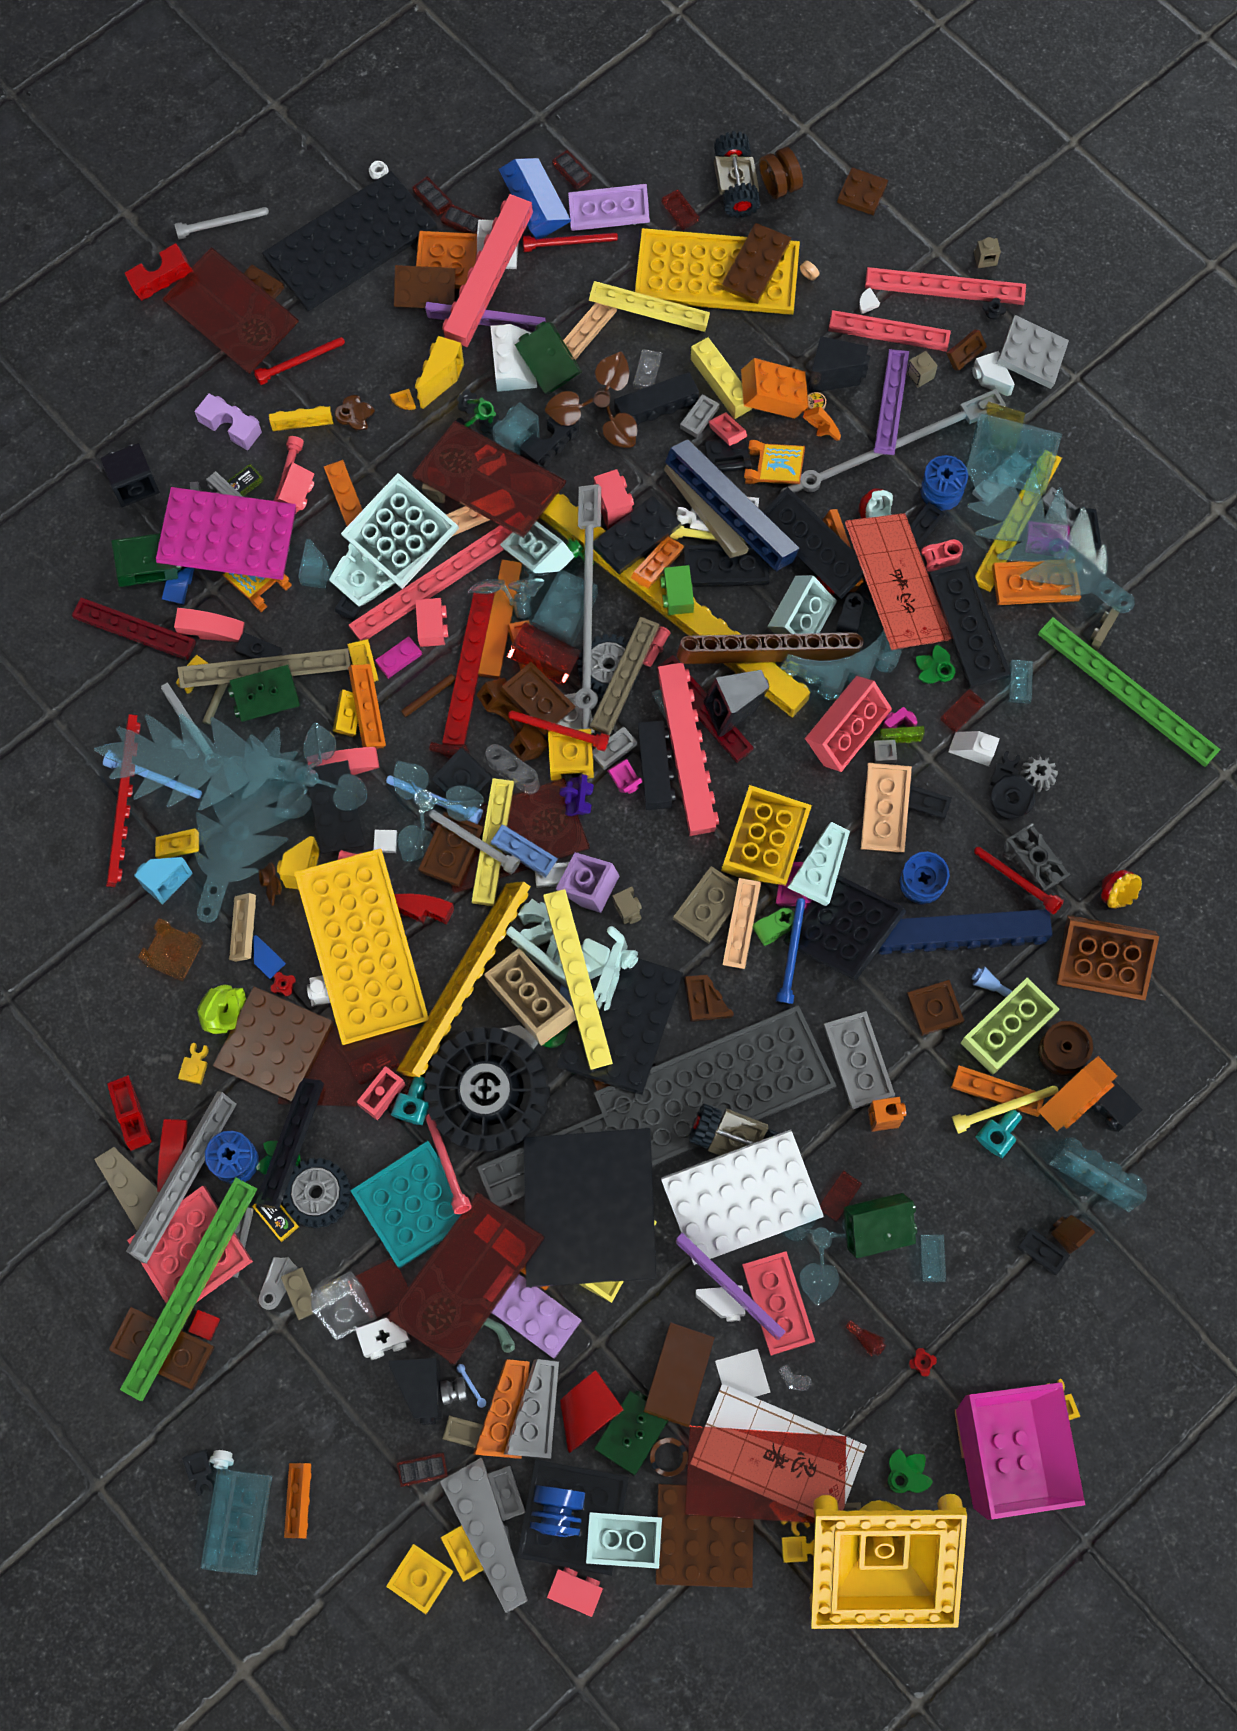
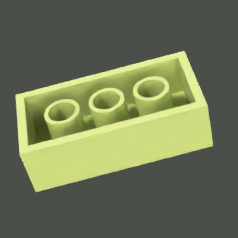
[961,978,1060,1075]

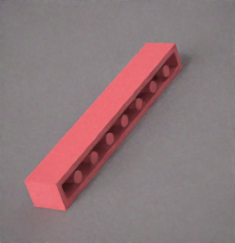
[442,194,533,347]
[658,663,719,836]

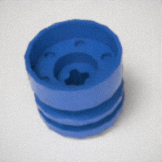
[920,455,968,511]
[899,851,950,905]
[205,1131,259,1185]
[530,1485,585,1537]

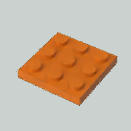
[416,231,477,289]

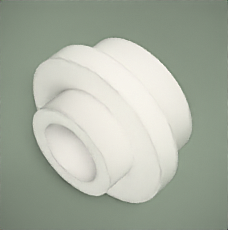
[369,161,389,180]
[210,1450,234,1469]

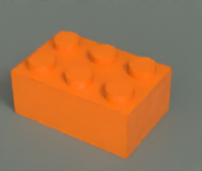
[741,358,809,419]
[1038,1056,1117,1131]

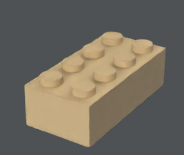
[484,948,576,1046]

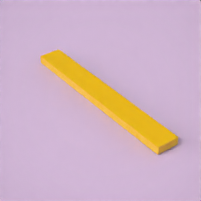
[975,449,1062,592]

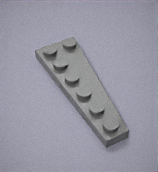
[440,1458,528,1613]

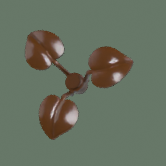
[545,351,637,448]

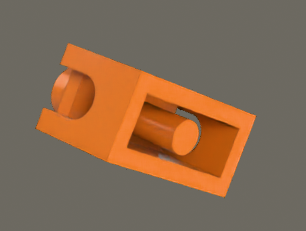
[868,1097,906,1132]

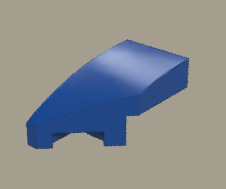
[162,567,194,604]
[253,935,286,979]

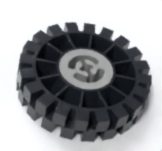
[424,1027,550,1152]

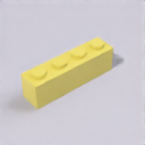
[691,337,752,419]

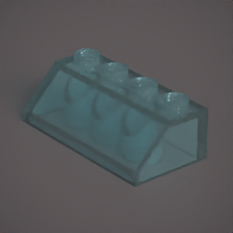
[200,1469,272,1575]

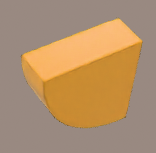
[390,389,416,410]

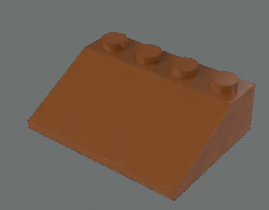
[1057,915,1159,1001]

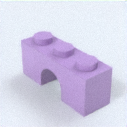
[194,393,262,451]

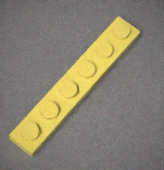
[589,281,710,332]
[472,778,514,906]

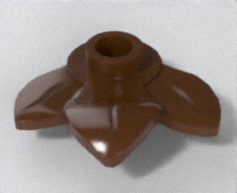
[335,395,375,430]
[259,862,282,906]

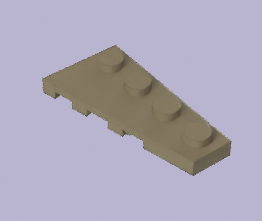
[94,1147,159,1231]

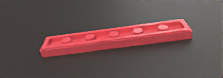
[828,310,951,352]

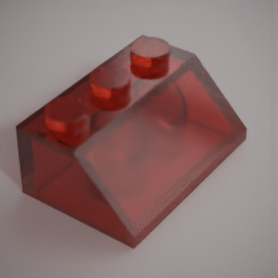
[507,622,581,686]

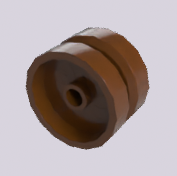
[759,147,803,199]
[1038,1021,1093,1076]

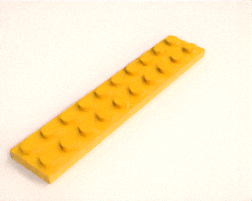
[396,882,531,1077]

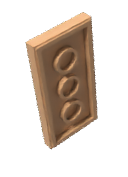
[861,763,912,853]

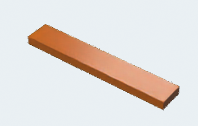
[478,560,523,679]

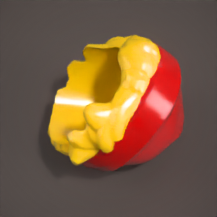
[1101,870,1142,909]

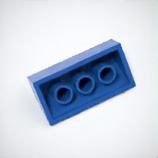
[499,158,571,239]

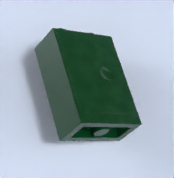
[515,321,582,394]
[111,533,181,587]
[227,664,300,722]
[843,1193,917,1259]
[595,1390,668,1476]

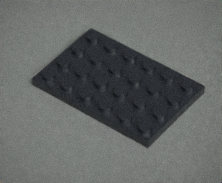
[557,949,683,1095]

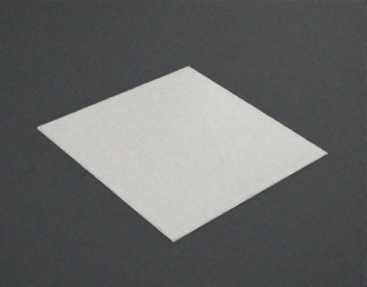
[715,1349,770,1397]

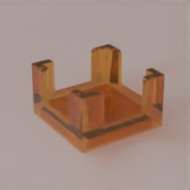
[138,918,203,981]

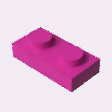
[375,636,422,679]

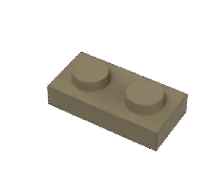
[1090,606,1121,651]
[281,1268,321,1320]

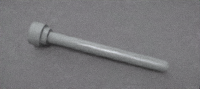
[174,207,269,240]
[429,810,521,874]

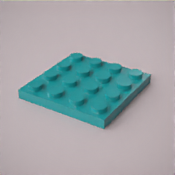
[350,1141,477,1269]

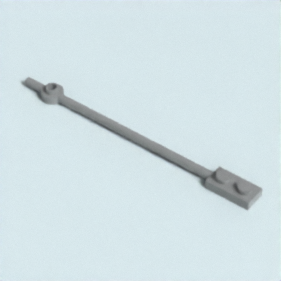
[781,389,1006,493]
[575,484,601,729]

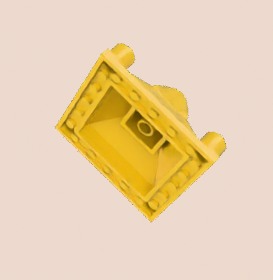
[809,1494,967,1629]

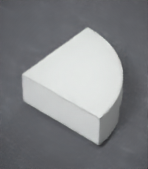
[859,288,880,314]

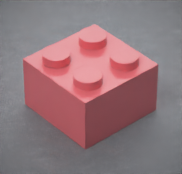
[594,469,634,530]

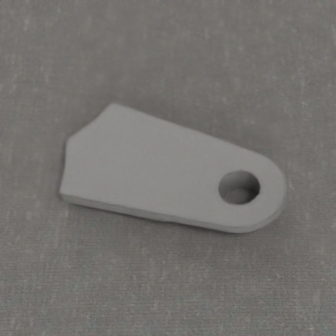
[259,1257,299,1310]

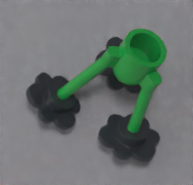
[452,389,502,441]

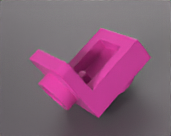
[882,707,918,736]
[607,759,643,794]

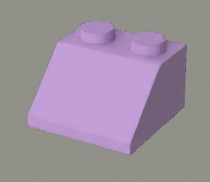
[556,852,620,913]

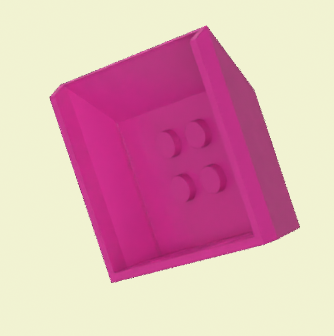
[956,1382,1085,1520]

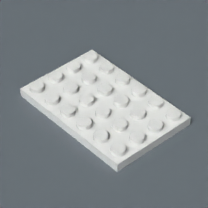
[661,1130,824,1265]

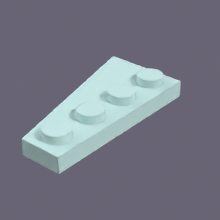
[787,822,850,906]

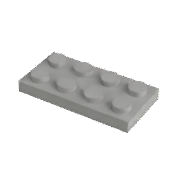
[823,1011,895,1110]

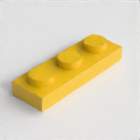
[269,406,333,431]

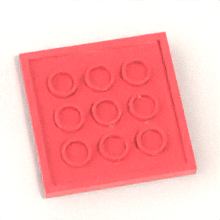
[127,1186,253,1304]

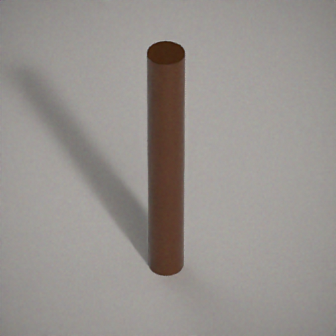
[401,674,455,718]

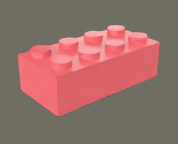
[805,676,892,772]

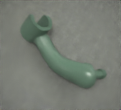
[471,1313,515,1353]

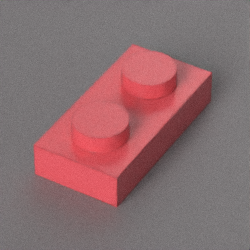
[708,412,747,446]

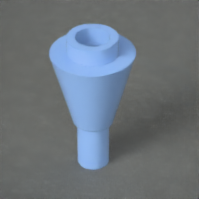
[971,966,1012,997]

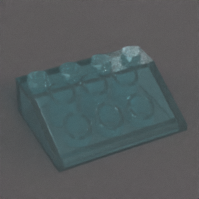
[966,413,1062,495]
[1049,1137,1147,1212]

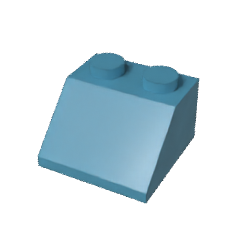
[134,857,193,905]

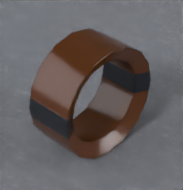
[650,1438,688,1477]

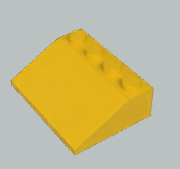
[721,785,812,886]

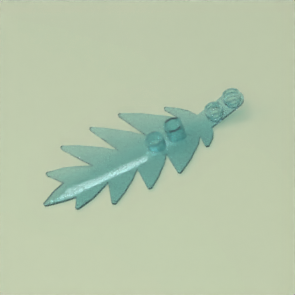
[968,468,1135,613]
[94,714,309,811]
[194,727,306,923]

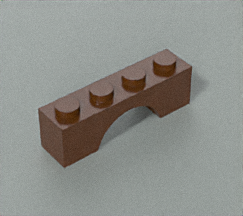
[477,678,548,763]

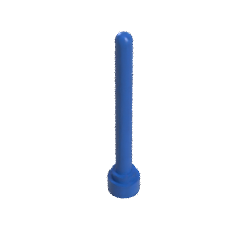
[776,898,805,1004]

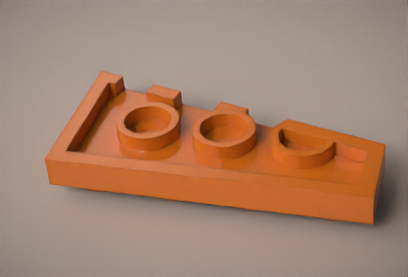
[473,1359,530,1459]

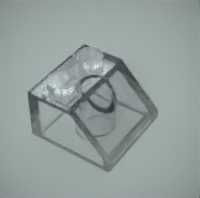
[311,1271,377,1340]

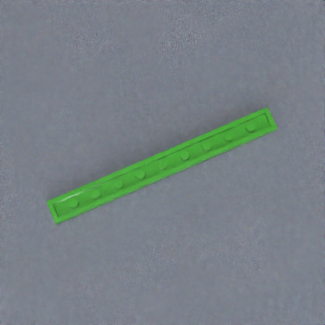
[1038,617,1221,767]
[120,1177,257,1401]

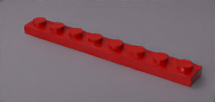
[442,589,495,748]
[106,714,141,887]

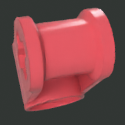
[921,539,963,572]

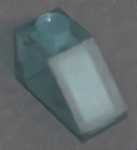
[298,539,332,589]

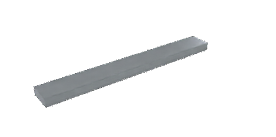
[126,1091,236,1264]

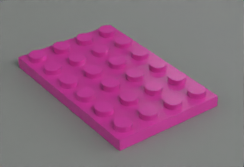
[156,487,296,580]

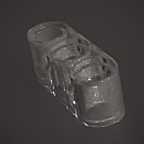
[485,744,540,794]

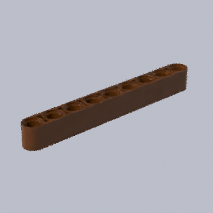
[677,633,863,664]

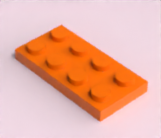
[992,559,1081,605]

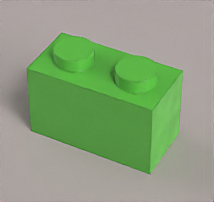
[660,565,694,615]

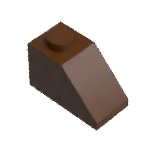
[1051,1215,1096,1254]

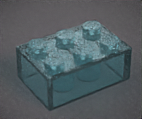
[532,570,598,648]

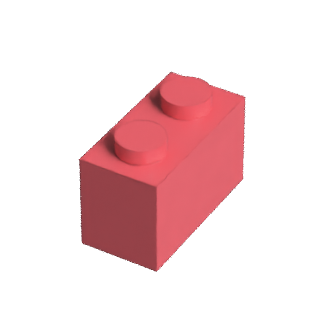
[273,462,314,514]
[415,598,448,647]
[357,1066,405,1121]
[547,1567,603,1617]

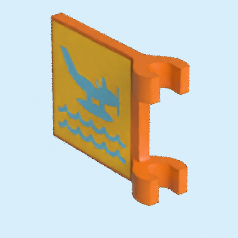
[744,440,805,484]
[223,572,292,612]

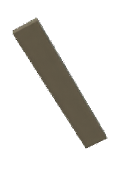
[664,465,749,558]
[590,617,660,735]

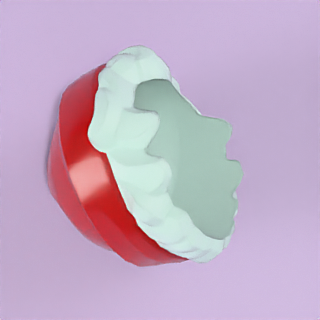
[858,488,893,520]

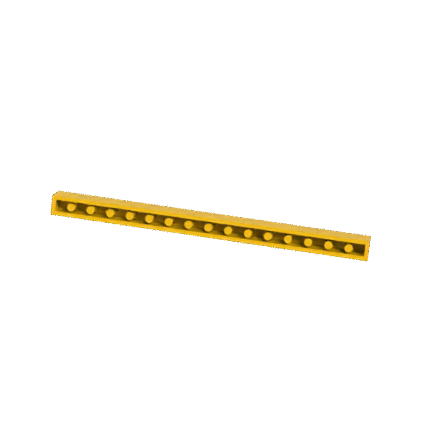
[538,493,810,718]

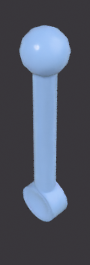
[456,1364,486,1408]

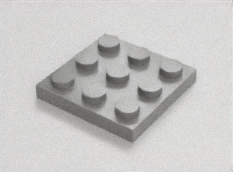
[997,315,1069,389]

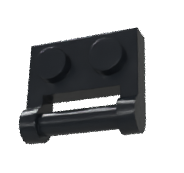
[705,438,751,472]

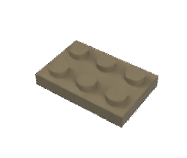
[673,866,738,944]

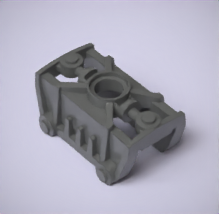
[1003,823,1071,895]

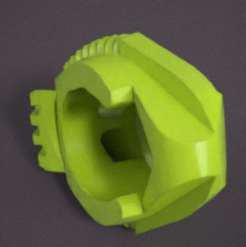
[197,985,246,1034]

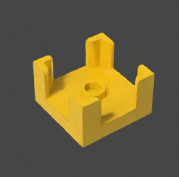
[548,729,594,781]

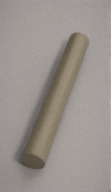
[202,683,228,725]

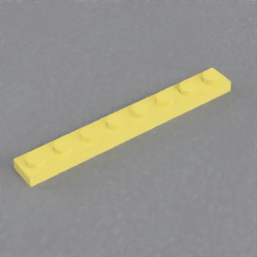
[543,889,613,1070]

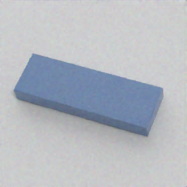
[490,824,558,878]

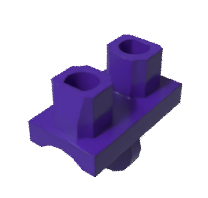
[559,774,594,817]

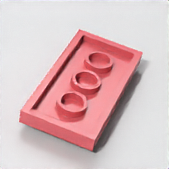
[742,1251,815,1356]

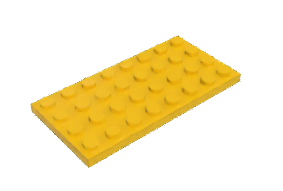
[635,228,800,315]
[294,848,429,1045]

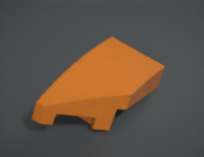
[803,407,841,441]

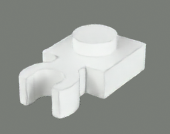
[676,507,710,532]

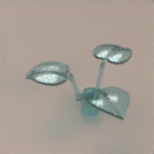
[468,567,552,618]
[274,723,367,819]
[393,761,484,862]
[782,1219,846,1304]

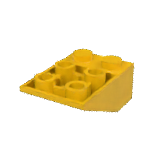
[415,336,464,409]

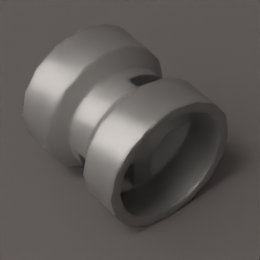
[440,1377,467,1405]

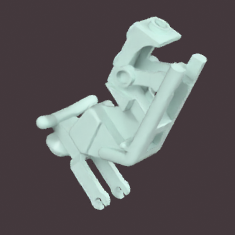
[506,899,638,1011]

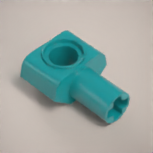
[391,1076,429,1125]
[976,1109,1022,1159]

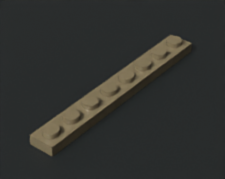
[177,648,350,688]

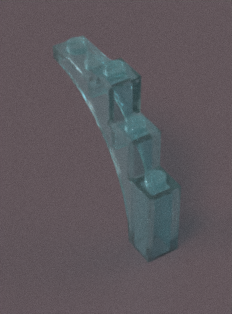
[780,628,903,700]

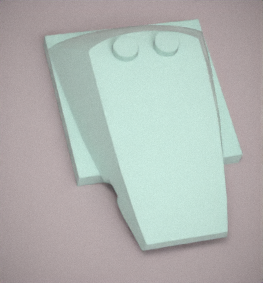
[329,473,459,606]

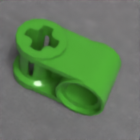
[753,908,794,946]

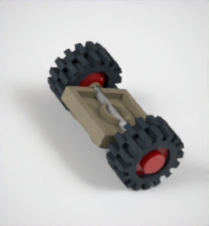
[714,131,760,218]
[689,1103,780,1156]

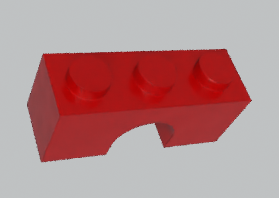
[125,243,193,301]

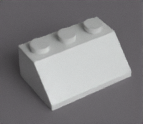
[491,324,537,392]

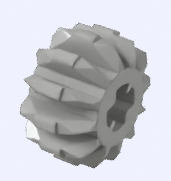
[1020,755,1058,792]

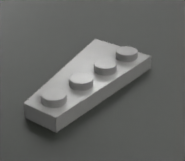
[504,1359,559,1459]

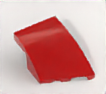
[560,1370,624,1453]

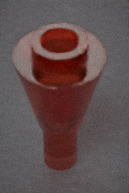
[429,742,469,759]
[845,1320,886,1357]

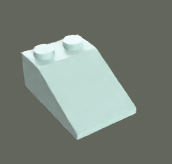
[586,1512,662,1568]

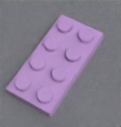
[568,184,650,231]
[482,1265,582,1359]

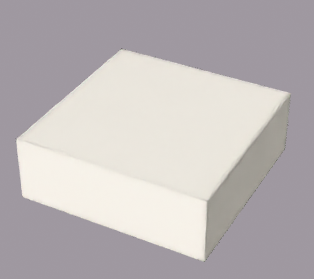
[374,830,397,853]

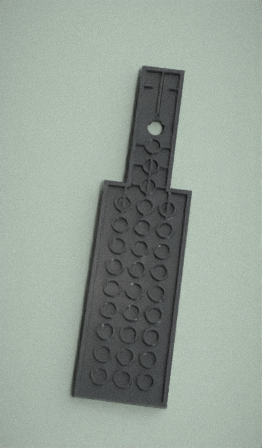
[477,1005,837,1208]

